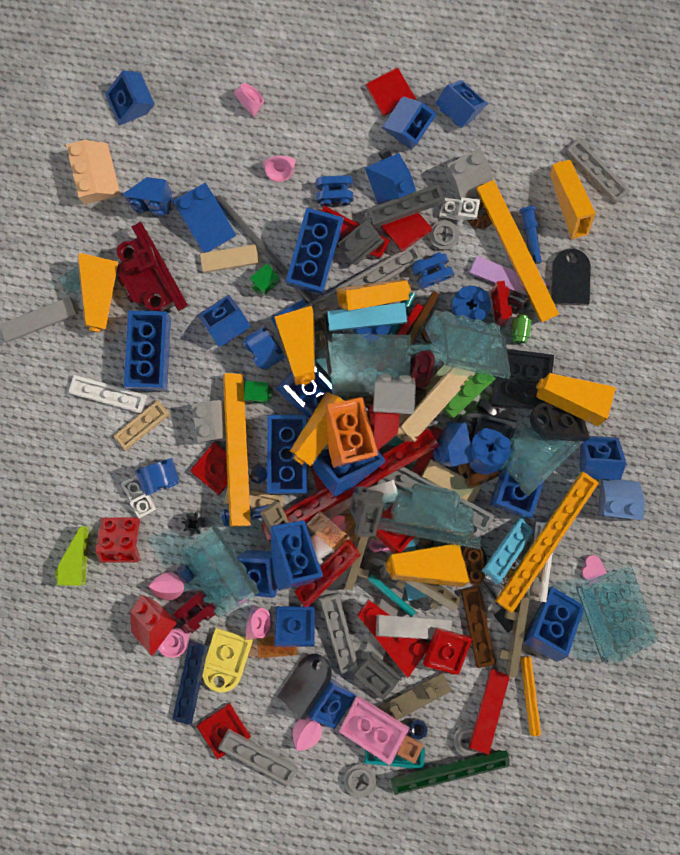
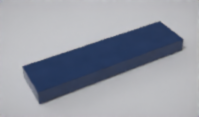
[172,640,209,725]

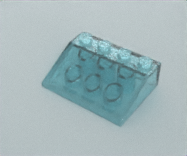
[425,310,511,379]
[332,334,411,396]
[179,525,259,617]
[575,566,658,662]

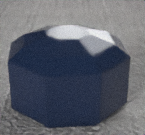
[248,465,267,484]
[177,564,195,584]
[408,718,428,740]

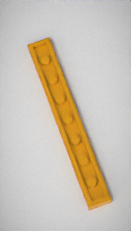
[476,180,559,323]
[223,373,251,527]
[495,471,599,613]

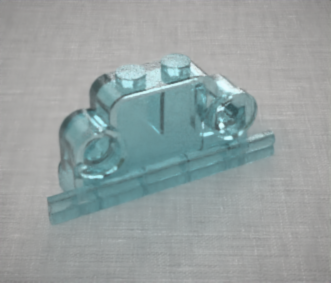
[506,426,583,496]
[378,484,481,549]

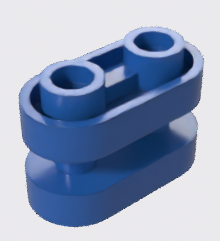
[316,175,354,207]
[411,252,455,289]

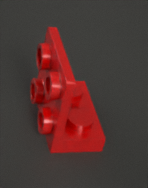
[95,517,140,563]

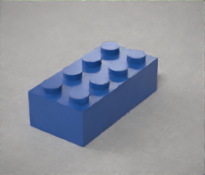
[286,207,344,296]
[124,310,171,391]
[267,415,307,494]

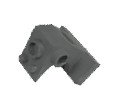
[349,486,384,537]

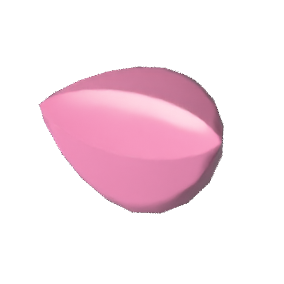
[234,83,264,117]
[263,156,296,182]
[149,572,184,601]
[246,605,271,640]
[158,628,190,658]
[293,717,322,751]

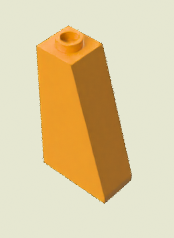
[550,160,596,240]
[77,253,118,333]
[336,279,411,311]
[275,306,315,385]
[536,373,616,427]
[290,392,344,466]
[386,543,469,587]

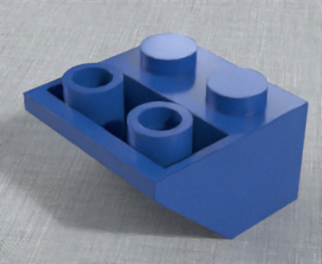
[382,97,437,150]
[124,177,173,216]

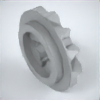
[429,220,459,251]
[360,554,390,585]
[453,724,481,757]
[344,763,376,797]

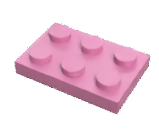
[339,696,410,765]

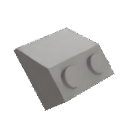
[445,148,493,200]
[373,374,415,414]
[191,400,226,444]

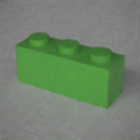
[442,365,496,420]

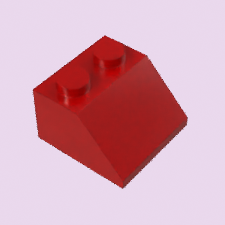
[130,595,177,656]

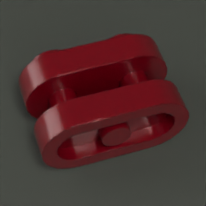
[407,350,435,389]
[172,590,217,634]

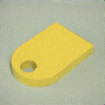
[202,627,253,692]

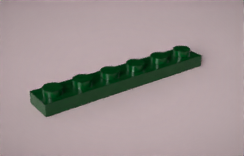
[390,750,510,795]

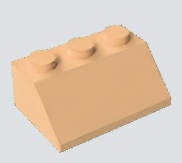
[66,140,121,205]

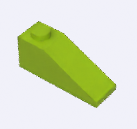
[55,526,89,586]

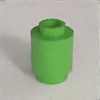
[510,315,532,343]

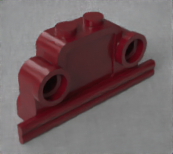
[116,222,188,312]

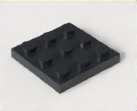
[490,348,554,410]

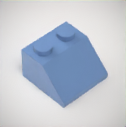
[598,479,645,520]

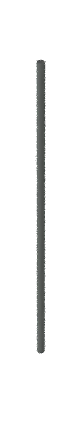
[216,195,431,430]

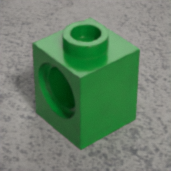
[250,264,281,296]
[244,381,273,403]

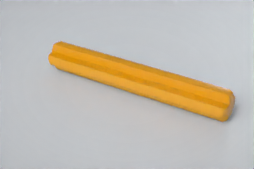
[520,656,541,736]

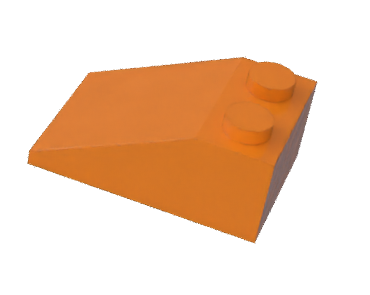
[325,398,378,468]

